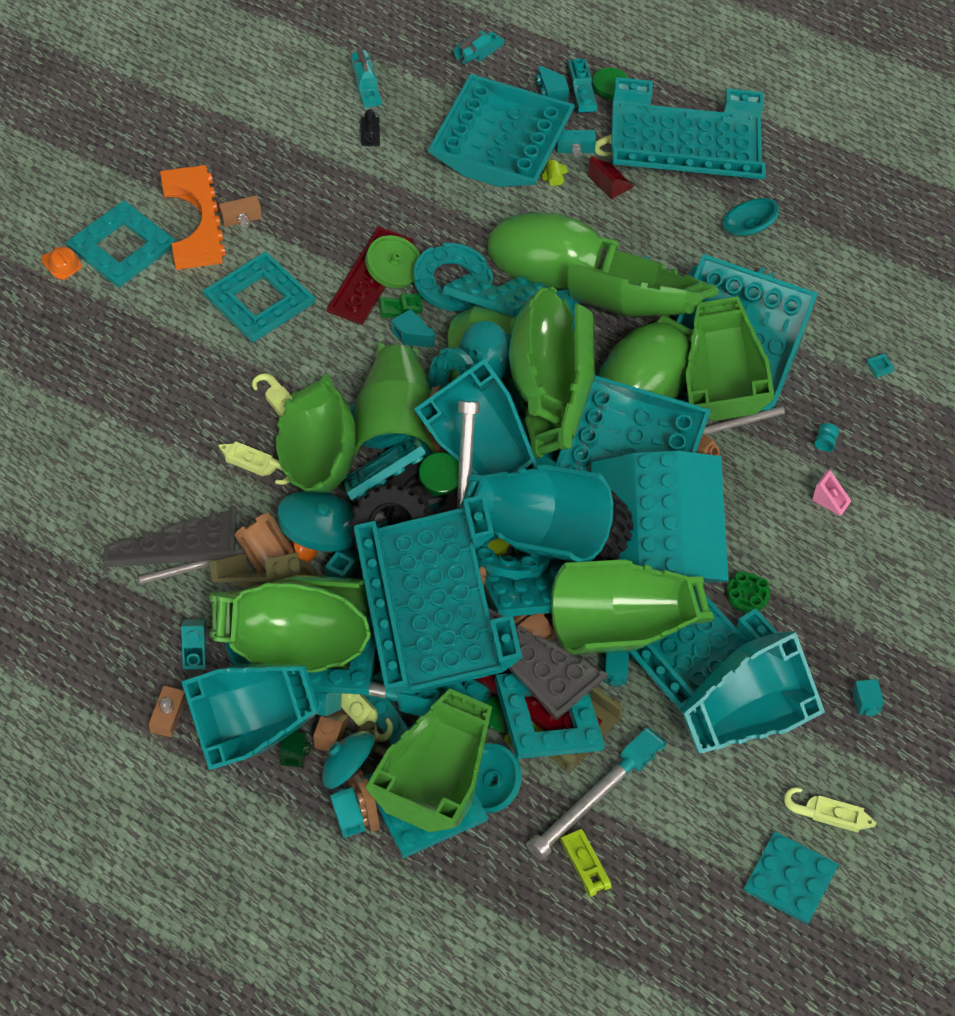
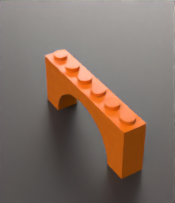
[160,165,226,270]

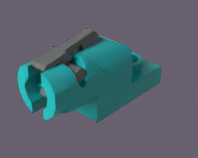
[454,30,505,64]
[351,50,382,108]

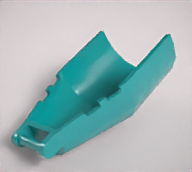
[457,465,613,562]

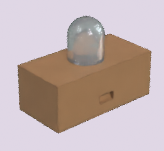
[219,195,262,229]
[149,686,187,738]

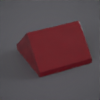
[588,156,634,199]

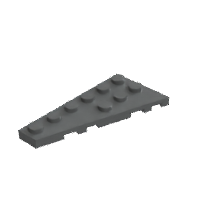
[103,506,237,567]
[488,608,608,720]

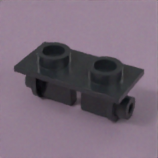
[361,109,380,146]

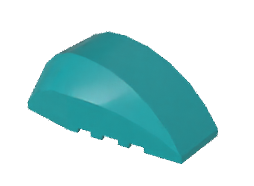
[414,358,538,476]
[681,631,825,754]
[182,664,320,770]

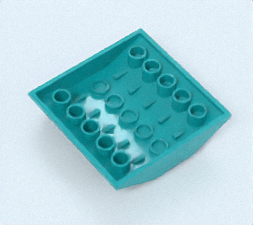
[428,74,575,187]
[677,254,818,407]
[555,375,711,472]
[591,451,729,583]

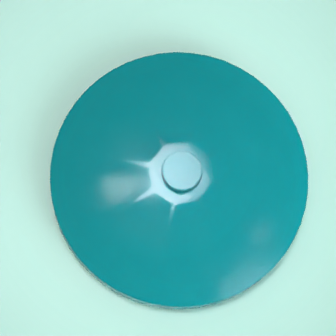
[276,491,355,552]

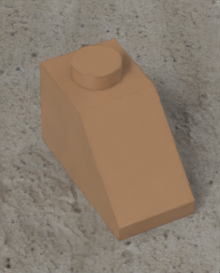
[313,711,350,752]

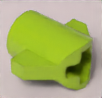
[542,160,569,186]

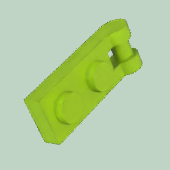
[560,829,612,897]

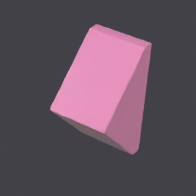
[812,470,851,516]

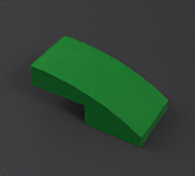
[378,293,423,318]

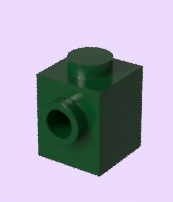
[279,730,311,768]

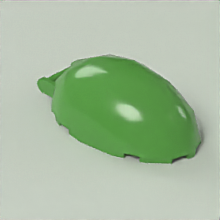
[487,211,619,289]
[508,287,577,428]
[598,315,694,399]
[276,374,356,494]
[213,581,371,672]

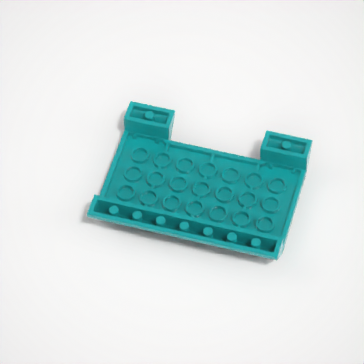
[611,77,766,179]
[354,494,523,694]
[628,588,778,711]

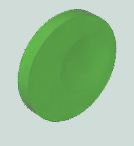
[365,235,420,289]

